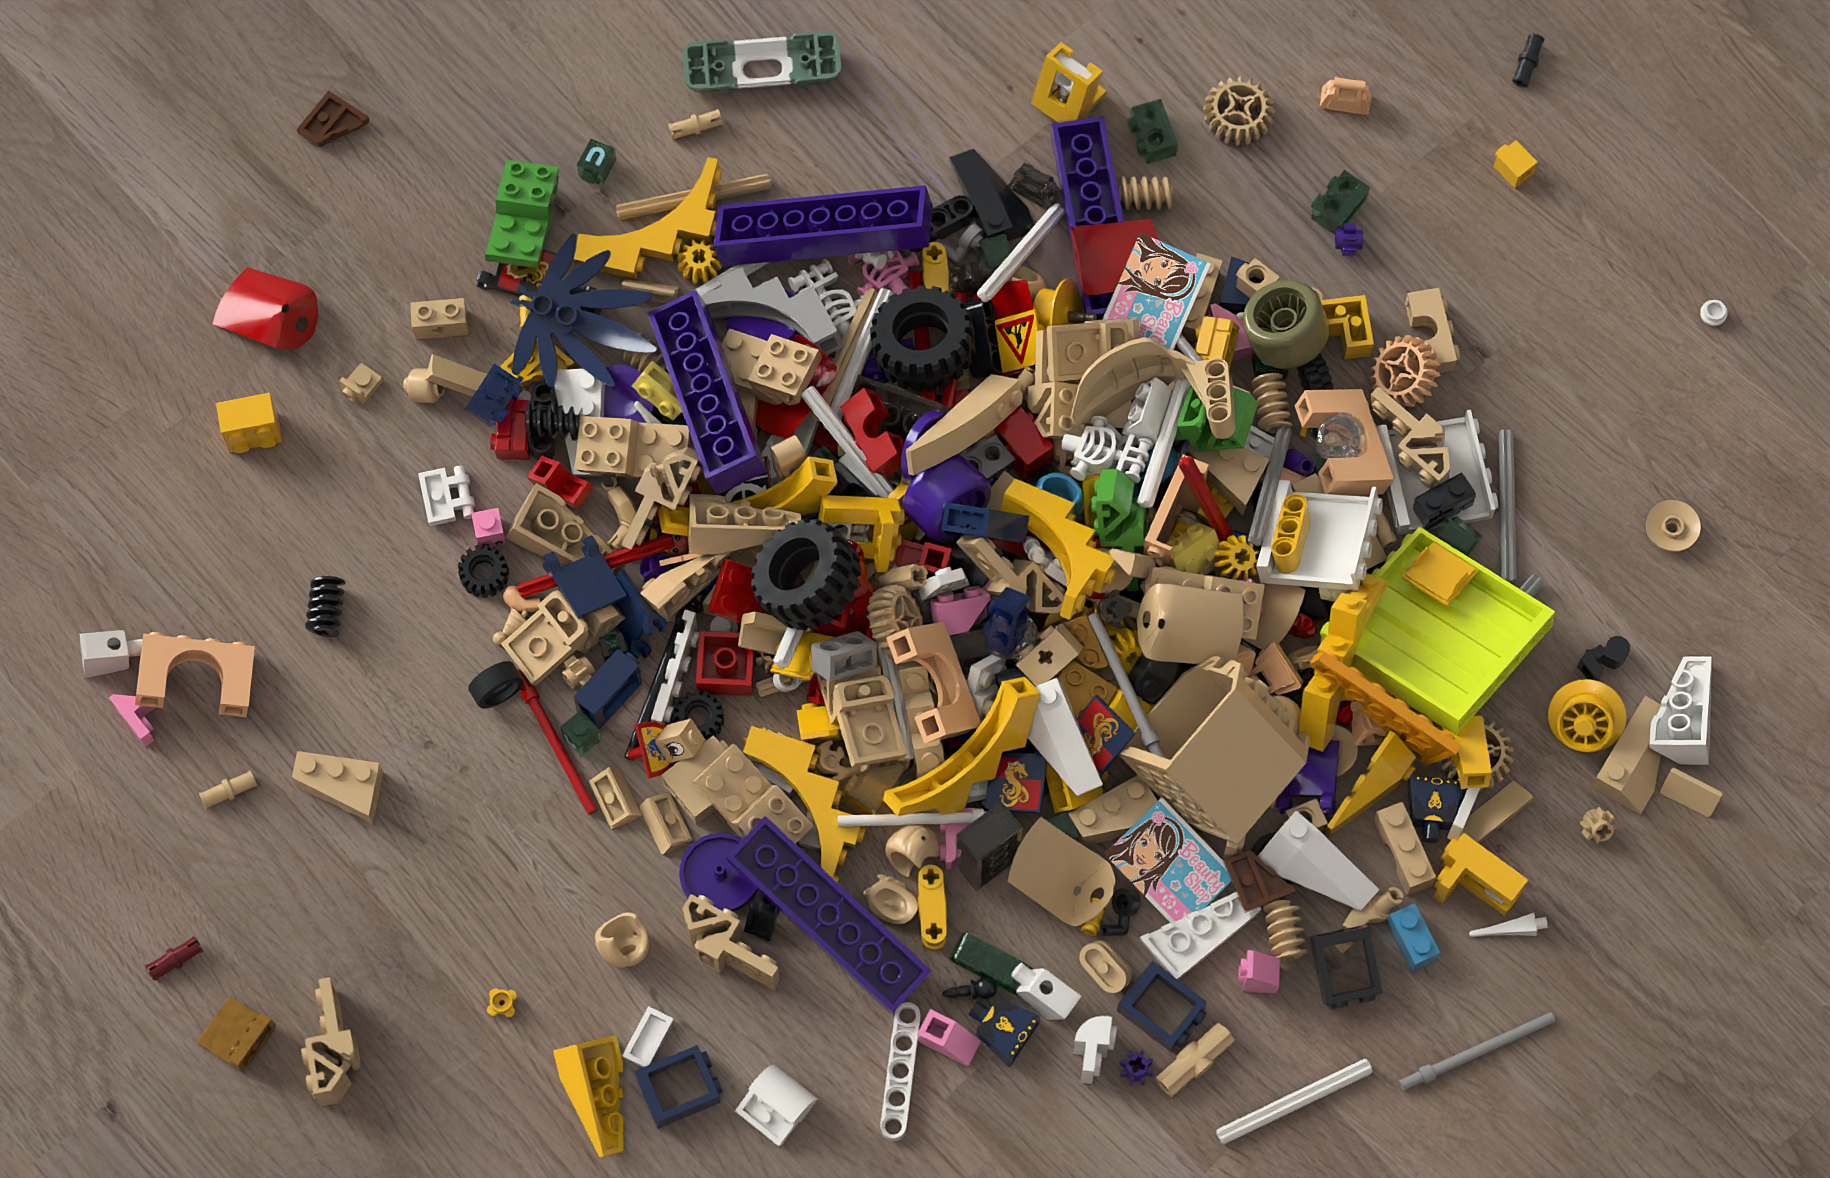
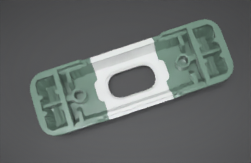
[683,31,841,94]

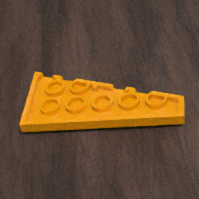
[1309,651,1461,766]

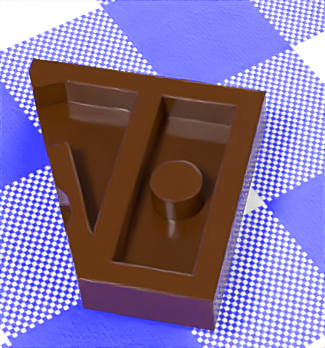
[1223,849,1296,913]

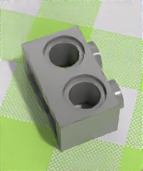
[959,435,1015,484]
[811,631,877,682]

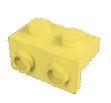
[632,361,682,421]
[1166,523,1221,574]

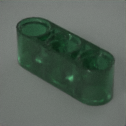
[949,933,1033,996]

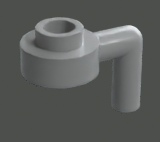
[935,223,984,264]

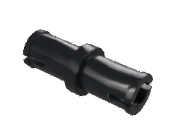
[1512,33,1545,87]

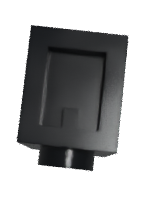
[744,891,780,941]

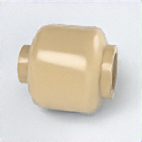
[403,368,445,403]

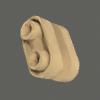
[1079,940,1133,993]

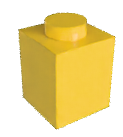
[1493,140,1538,189]

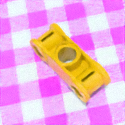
[922,242,951,292]
[918,864,947,951]

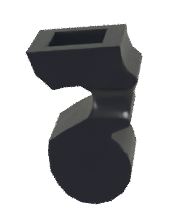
[1577,636,1630,681]

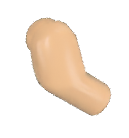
[503,585,541,613]

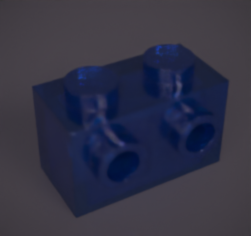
[983,586,1032,657]

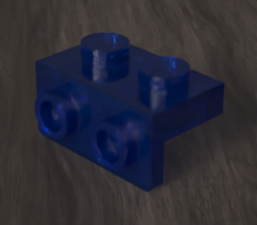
[464,363,524,427]

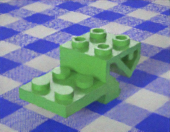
[485,160,559,268]
[1171,384,1258,452]
[1092,469,1150,591]

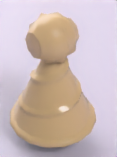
[493,608,528,646]

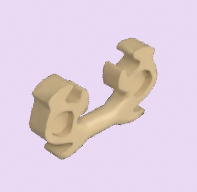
[815,741,882,782]

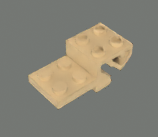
[1047,317,1141,382]
[721,328,822,405]
[1028,330,1093,440]
[1371,387,1450,489]
[574,416,692,479]
[621,447,702,550]
[956,535,1065,613]
[1143,566,1265,640]
[501,590,625,686]
[816,663,907,767]
[692,744,814,844]
[682,894,780,991]
[302,977,361,1106]

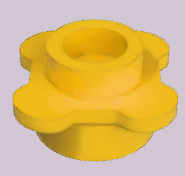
[487,988,517,1018]

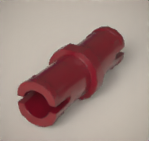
[145,936,204,981]

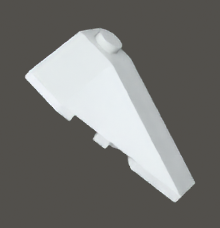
[1649,656,1712,765]
[1028,678,1103,796]
[1258,811,1379,911]

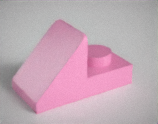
[109,694,156,747]

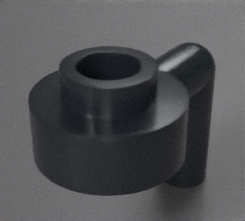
[1100,888,1140,936]

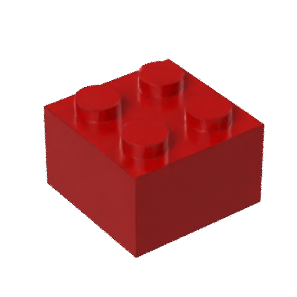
[994,406,1054,484]
[696,631,755,696]

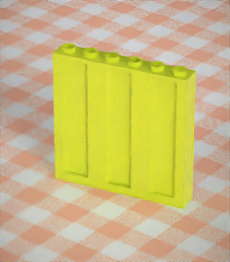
[1320,527,1555,736]

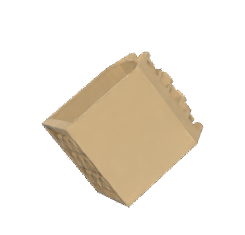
[1119,656,1310,844]

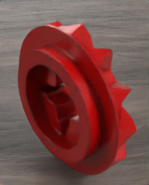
[1287,612,1317,639]

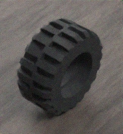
[870,285,976,392]
[751,519,861,630]

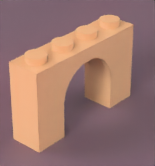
[1295,389,1394,495]
[886,622,981,744]
[135,632,255,717]

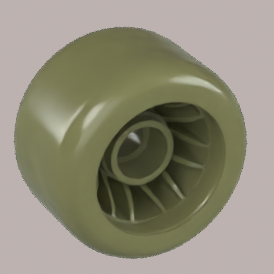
[1243,280,1330,369]

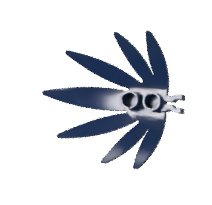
[510,233,657,388]

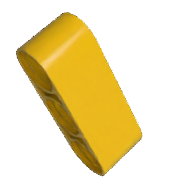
[1271,494,1311,573]

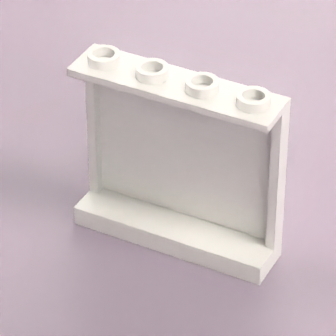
[1377,410,1498,536]
[1257,480,1382,591]

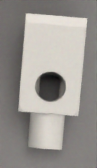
[80,630,142,678]
[1011,963,1081,1020]

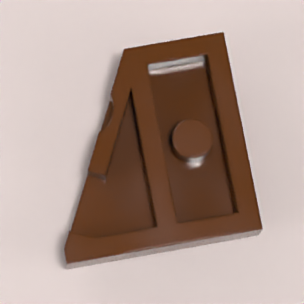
[296,91,370,147]

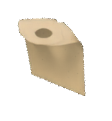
[1201,554,1306,649]
[1137,584,1244,666]
[1007,817,1115,926]

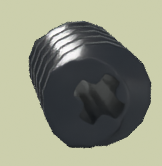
[525,402,583,441]
[305,576,346,637]

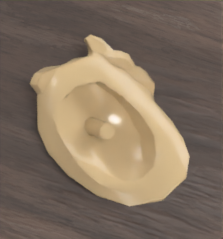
[863,874,918,924]

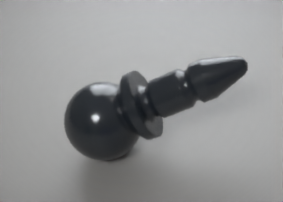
[675,589,708,624]
[942,977,997,1000]

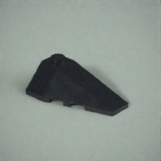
[949,149,1035,249]
[1128,619,1192,704]

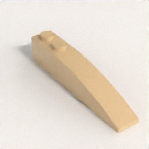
[906,374,1023,475]

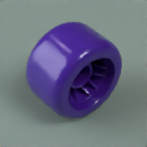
[903,454,991,542]

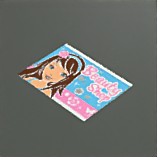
[1103,233,1211,350]
[1105,797,1231,923]

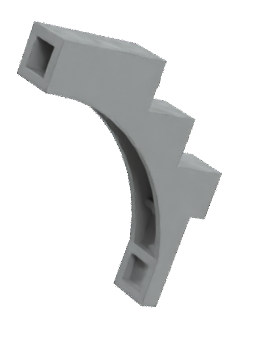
[701,267,844,355]

